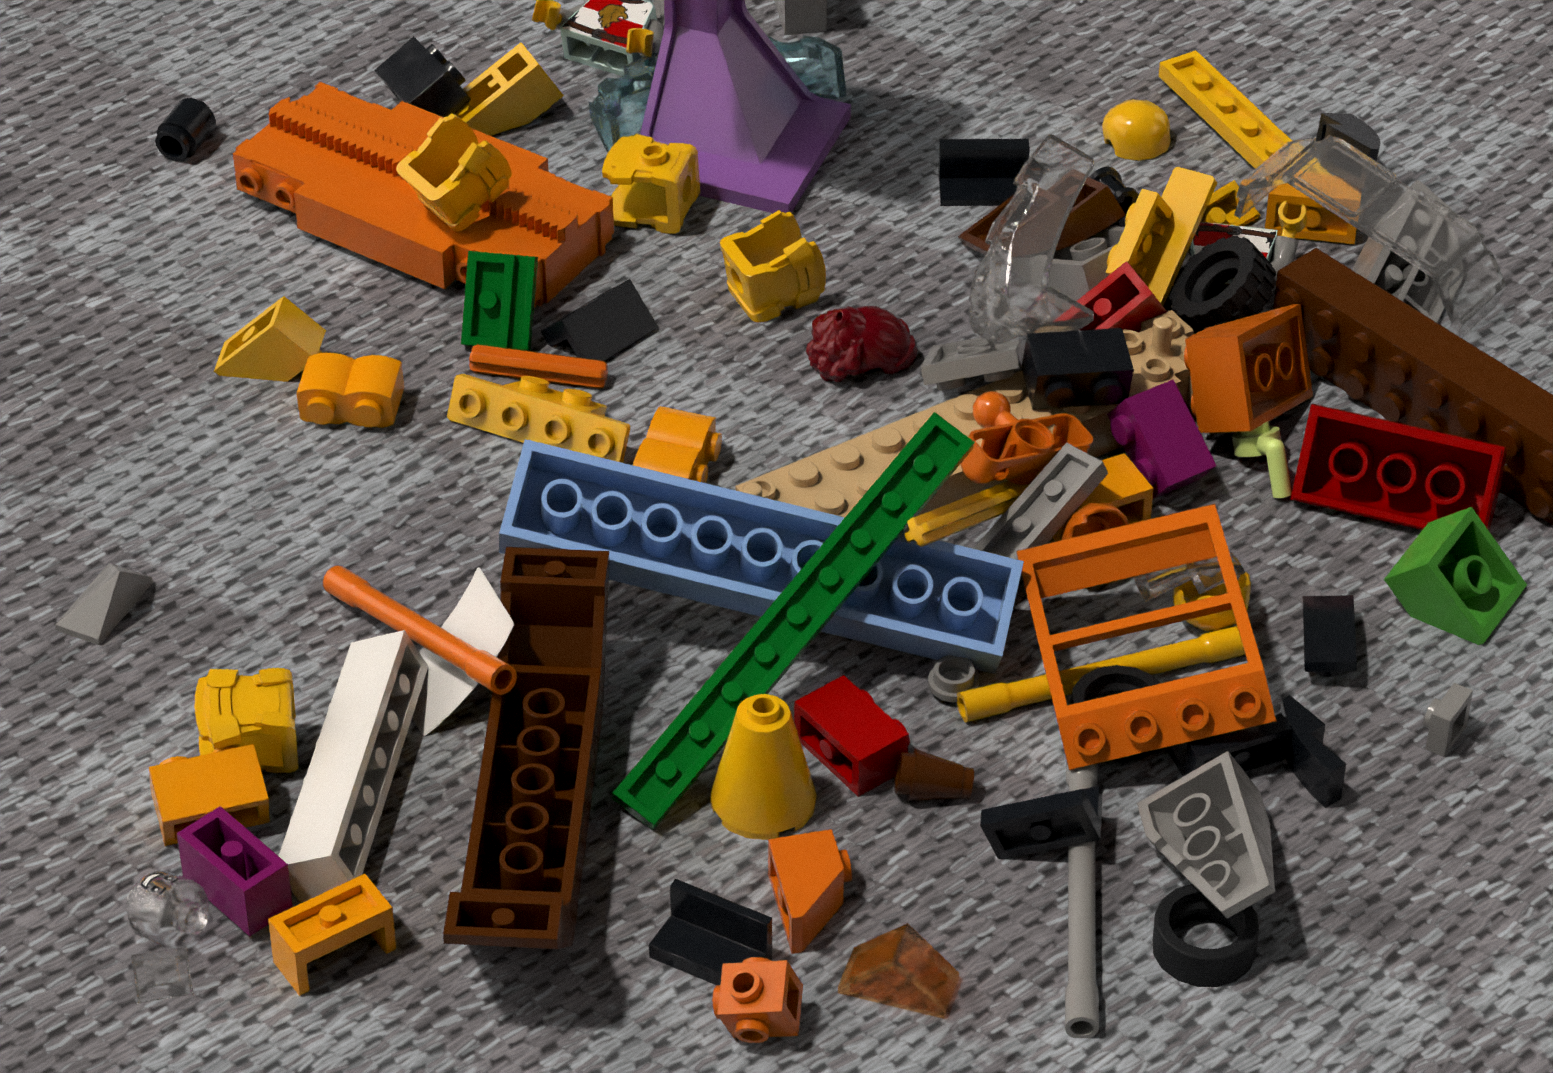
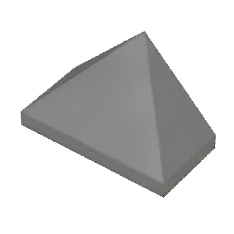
[55,562,153,645]

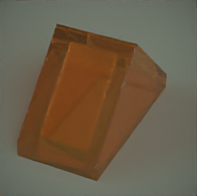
[837,923,960,1019]

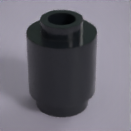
[155,98,216,161]

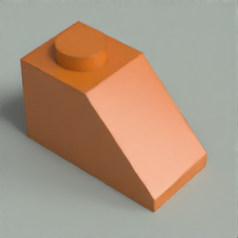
[768,829,852,954]

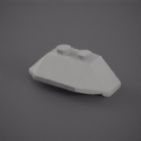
[1352,180,1461,323]

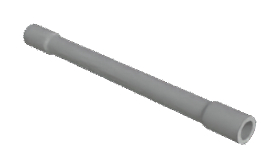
[1065,759,1099,1038]

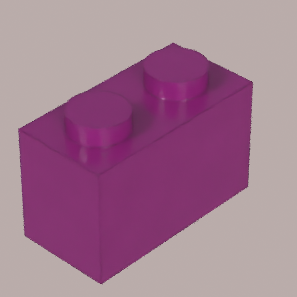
[1107,379,1217,499]
[177,806,293,936]

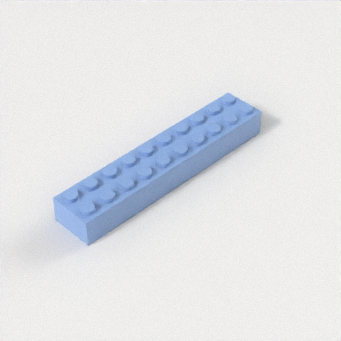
[499,439,1024,674]

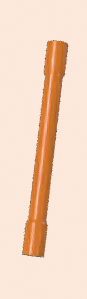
[323,566,517,695]

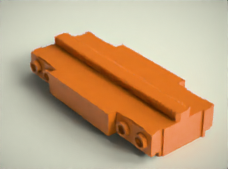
[233,82,614,307]

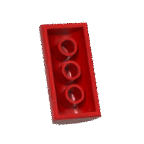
[1290,404,1507,530]

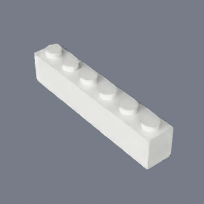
[278,630,428,903]

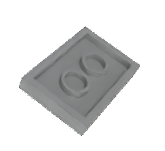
[920,329,1026,390]

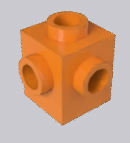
[712,957,803,1043]

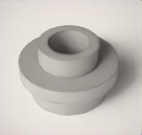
[928,655,980,702]

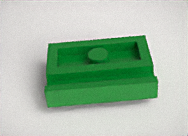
[461,251,538,351]

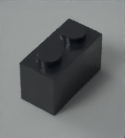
[374,36,471,117]
[1021,328,1134,409]

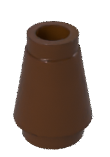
[894,748,974,801]

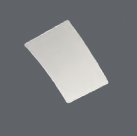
[412,567,514,736]

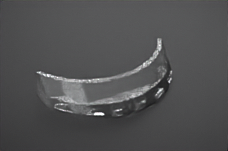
[969,134,1094,344]

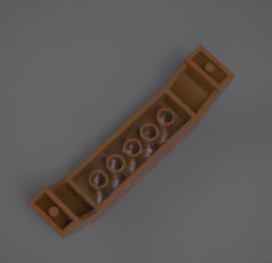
[443,547,610,949]

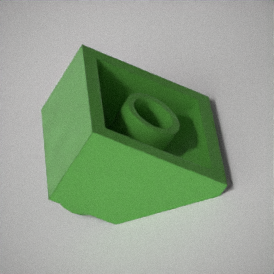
[1384,507,1527,645]

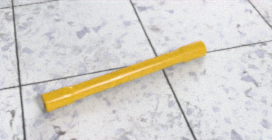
[957,626,1245,723]

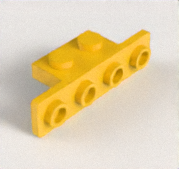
[1106,167,1217,307]
[447,374,631,463]

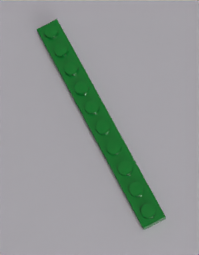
[612,412,975,830]

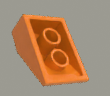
[1184,304,1313,433]

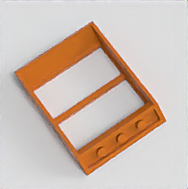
[1016,504,1276,770]

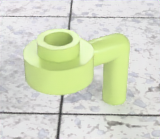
[1231,421,1292,498]

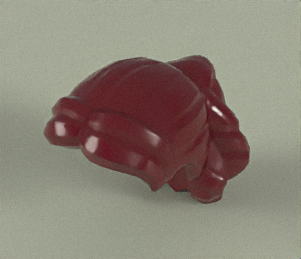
[806,306,918,383]

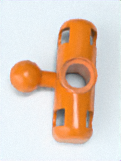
[961,391,1093,485]

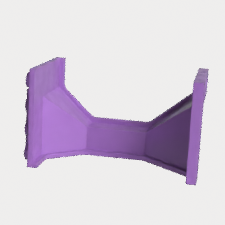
[640,0,851,213]

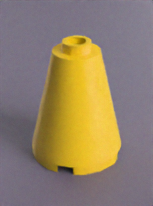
[711,694,816,840]

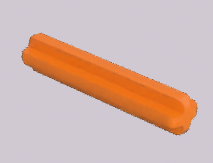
[469,344,608,389]

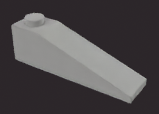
[1137,751,1275,919]

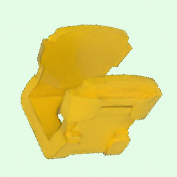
[396,113,512,232]
[602,134,700,234]
[720,210,826,322]
[194,668,299,773]

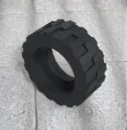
[1169,236,1276,334]

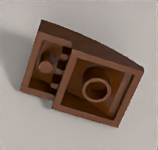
[958,171,1126,260]

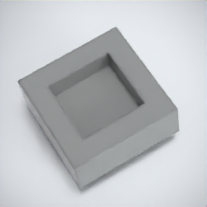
[1423,683,1473,757]

